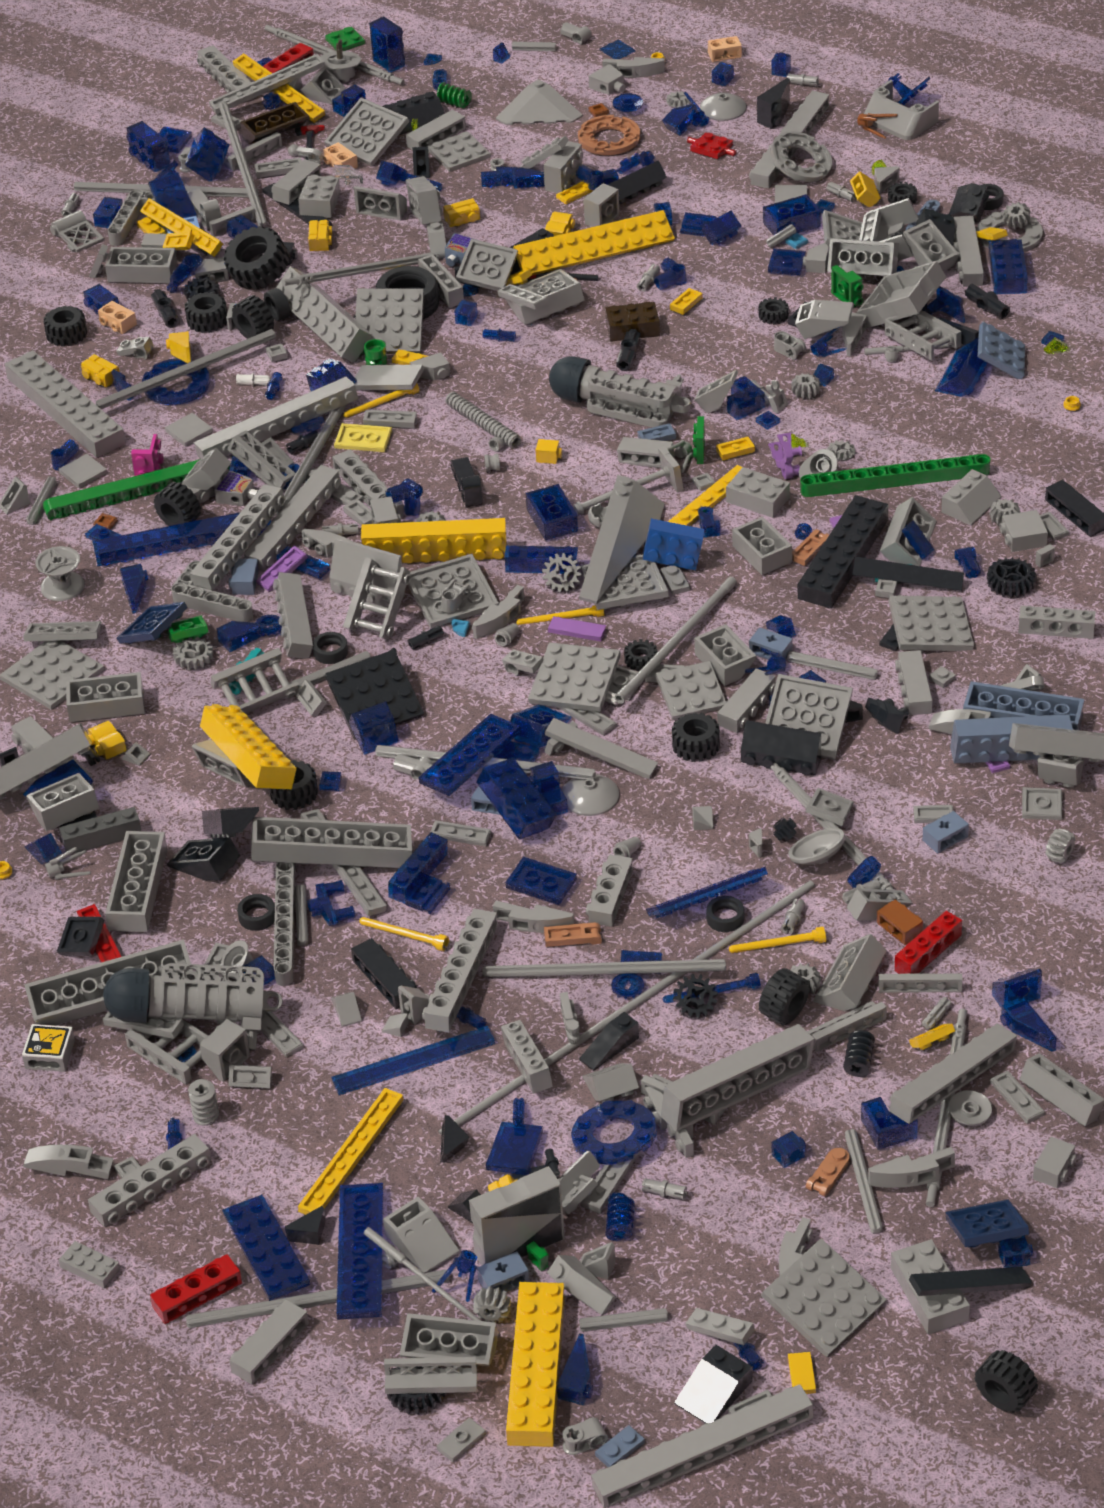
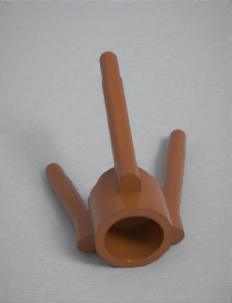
[857,113,897,139]

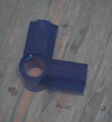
[576,165,619,190]
[654,257,687,290]
[385,478,423,516]

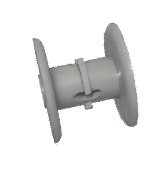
[35,546,85,601]

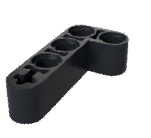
[450,457,483,507]

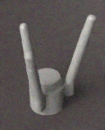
[667,440,693,473]
[45,847,91,880]

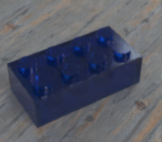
[988,239,1028,294]
[476,757,557,840]

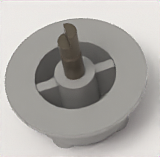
[320,39,361,82]

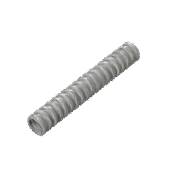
[445,392,521,449]

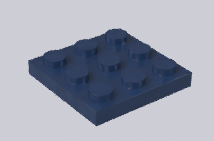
[116,602,188,644]
[945,1199,1029,1248]

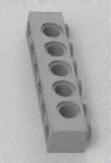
[197,45,257,99]
[332,449,404,517]
[88,1134,211,1227]

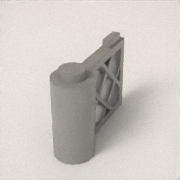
[50,210,104,252]

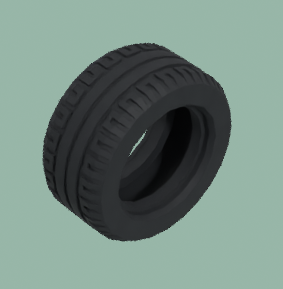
[376,266,439,319]

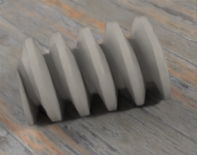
[188,1079,219,1126]

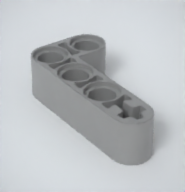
[184,188,221,230]

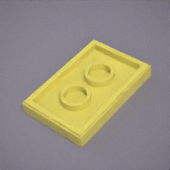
[334,423,392,452]

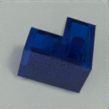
[332,84,366,117]
[727,376,765,420]
[529,761,568,819]
[861,1097,918,1150]

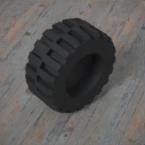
[224,226,289,289]

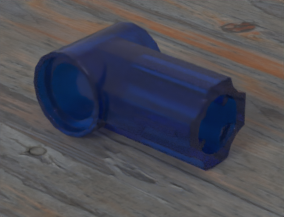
[51,439,79,471]
[954,546,981,579]

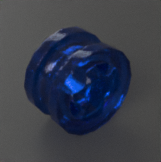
[794,523,812,540]

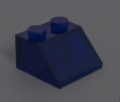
[306,359,357,392]
[349,702,399,755]
[992,969,1042,1011]

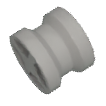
[484,453,500,472]

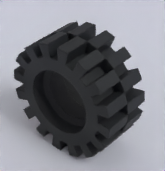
[888,182,917,205]
[758,297,789,325]
[624,639,658,671]

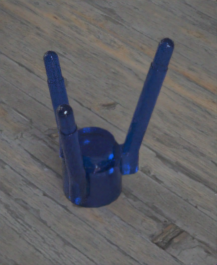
[674,92,709,127]
[810,327,846,357]
[745,647,787,676]
[432,1250,477,1302]

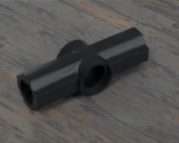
[965,283,1010,319]
[151,289,179,328]
[616,329,641,371]

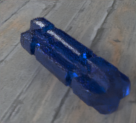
[513,1097,525,1127]

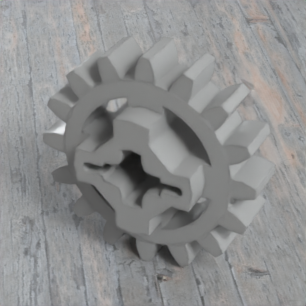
[542,553,582,593]
[173,637,213,670]

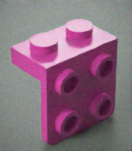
[131,434,164,476]

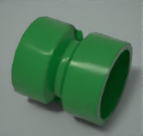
[364,339,387,365]

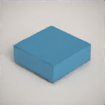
[785,233,808,249]

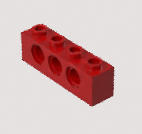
[263,43,314,73]
[894,910,962,974]
[150,1254,242,1324]

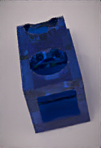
[698,506,721,538]

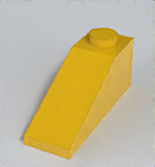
[166,331,191,363]

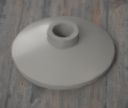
[949,1090,992,1126]

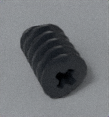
[843,1030,875,1078]

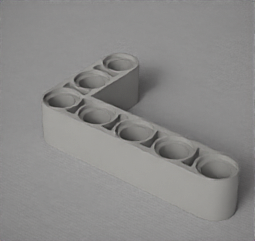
[108,190,175,246]
[171,561,254,623]

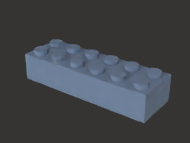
[963,681,1084,730]
[950,714,1073,763]

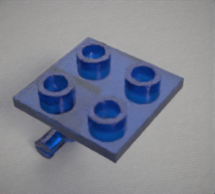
[887,73,931,105]
[922,286,965,323]

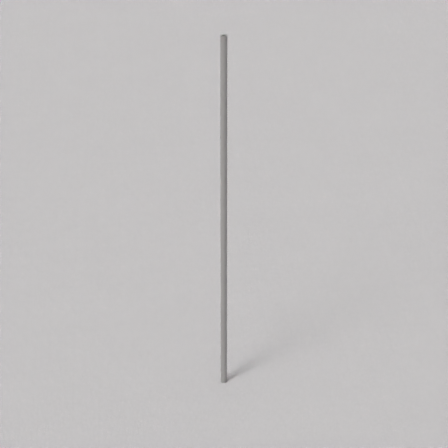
[438,880,815,1135]

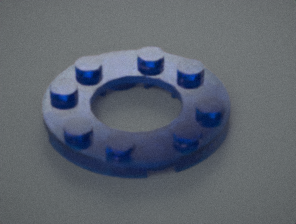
[142,358,210,405]
[571,1100,657,1164]

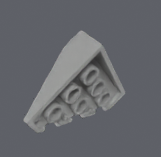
[496,79,583,125]

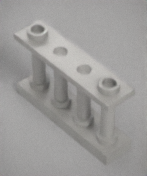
[885,310,961,360]
[343,557,411,641]
[210,648,299,714]
[125,1018,208,1085]

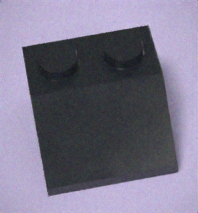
[949,183,989,223]

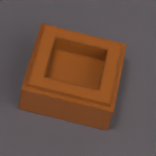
[588,103,609,117]
[93,513,118,531]

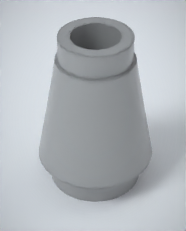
[495,623,519,646]
[613,836,641,858]

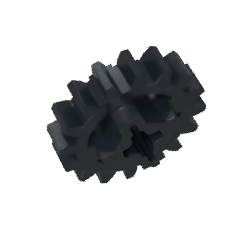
[184,277,220,300]
[673,974,718,1019]

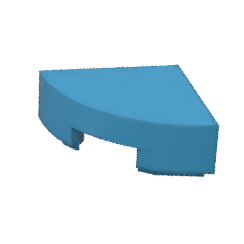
[452,619,470,637]

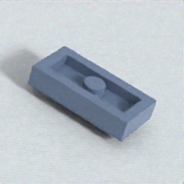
[637,423,676,441]
[595,1425,645,1467]

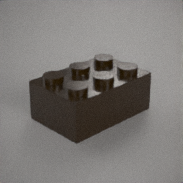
[605,302,660,342]

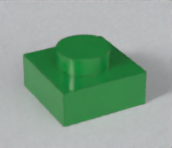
[527,1241,549,1272]

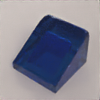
[493,42,510,64]
[814,363,834,387]

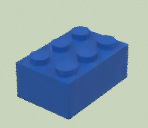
[643,518,704,571]

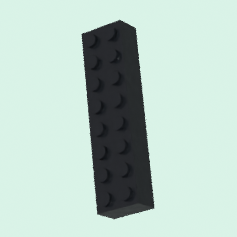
[797,495,888,609]

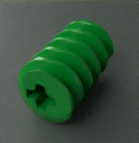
[437,82,472,109]

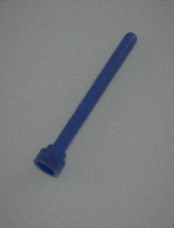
[662,972,761,1003]

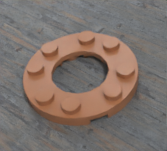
[578,115,640,155]

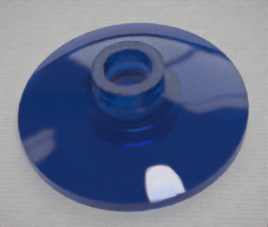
[612,93,643,112]

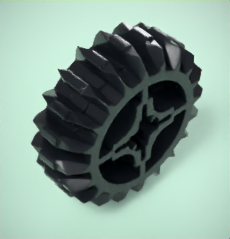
[986,557,1036,598]
[387,1357,446,1415]

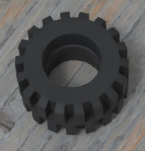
[185,292,227,333]
[232,295,274,339]
[43,306,87,347]
[153,482,201,530]
[672,713,720,762]
[269,760,318,810]
[759,968,810,1026]
[974,1350,1038,1413]

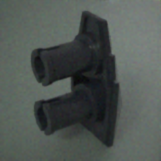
[865,698,909,734]

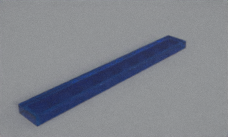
[331,1026,495,1096]

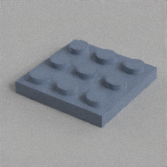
[978,322,1025,379]

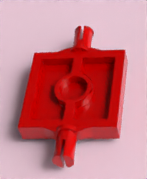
[687,133,737,159]

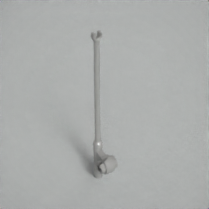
[864,344,967,362]
[364,1227,499,1336]

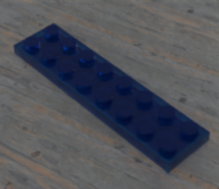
[336,1183,384,1320]

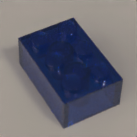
[369,16,405,73]
[126,121,171,172]
[185,127,230,182]
[763,194,821,236]
[525,484,578,541]

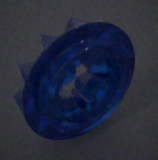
[255,615,282,637]
[611,973,644,1000]

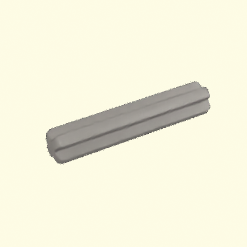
[512,42,556,51]

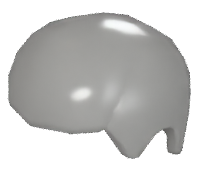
[588,503,607,528]

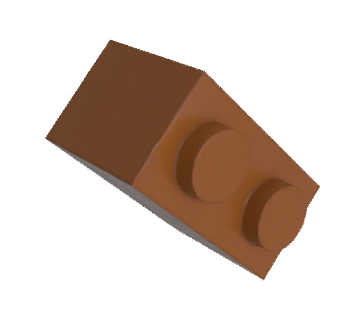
[877,899,923,945]

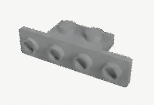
[558,1151,600,1214]

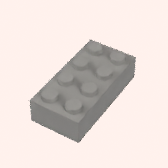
[59,1241,120,1288]

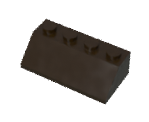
[240,102,310,144]

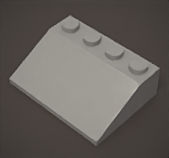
[505,269,585,324]
[330,537,405,608]

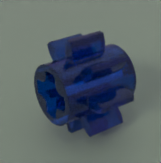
[262,92,282,111]

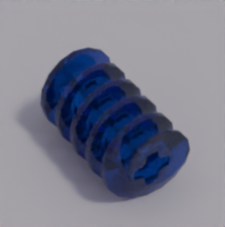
[605,1192,635,1241]

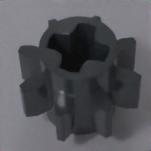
[773,817,797,841]

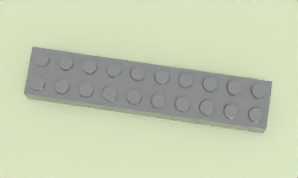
[5,350,126,458]

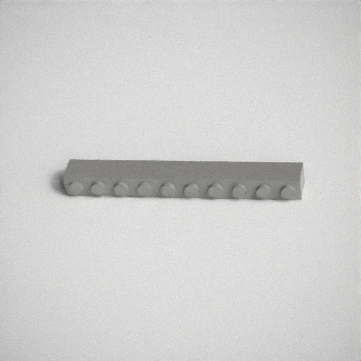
[749,91,829,189]
[194,377,358,459]
[591,1384,814,1508]

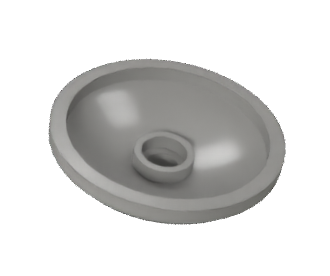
[700,93,746,121]
[561,774,619,816]
[788,828,845,865]

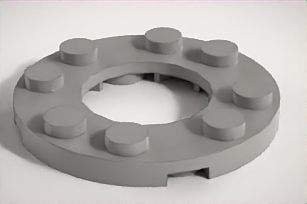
[770,131,832,183]
[977,212,1043,253]

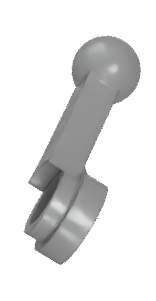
[288,144,323,164]

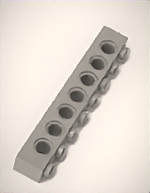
[190,484,285,591]
[422,909,497,1033]

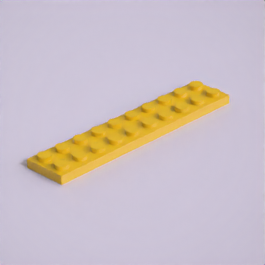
[513,210,675,276]

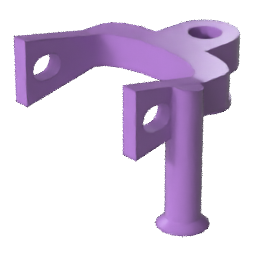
[768,432,802,479]

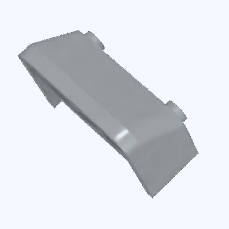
[864,80,939,140]
[859,198,919,261]

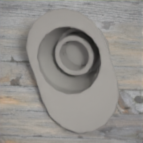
[799,449,838,479]
[221,940,253,978]

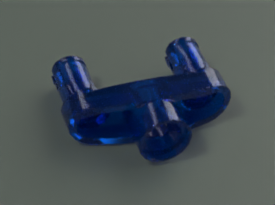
[167,254,203,293]
[307,880,356,926]

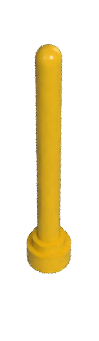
[343,383,420,418]
[516,605,604,625]
[359,917,449,951]
[729,926,826,953]

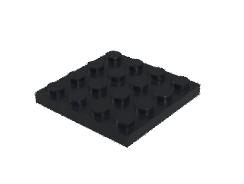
[325,649,424,740]

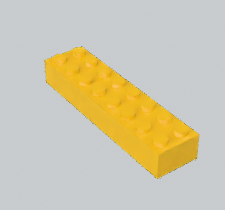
[361,518,507,563]
[200,704,296,789]
[506,1282,565,1447]

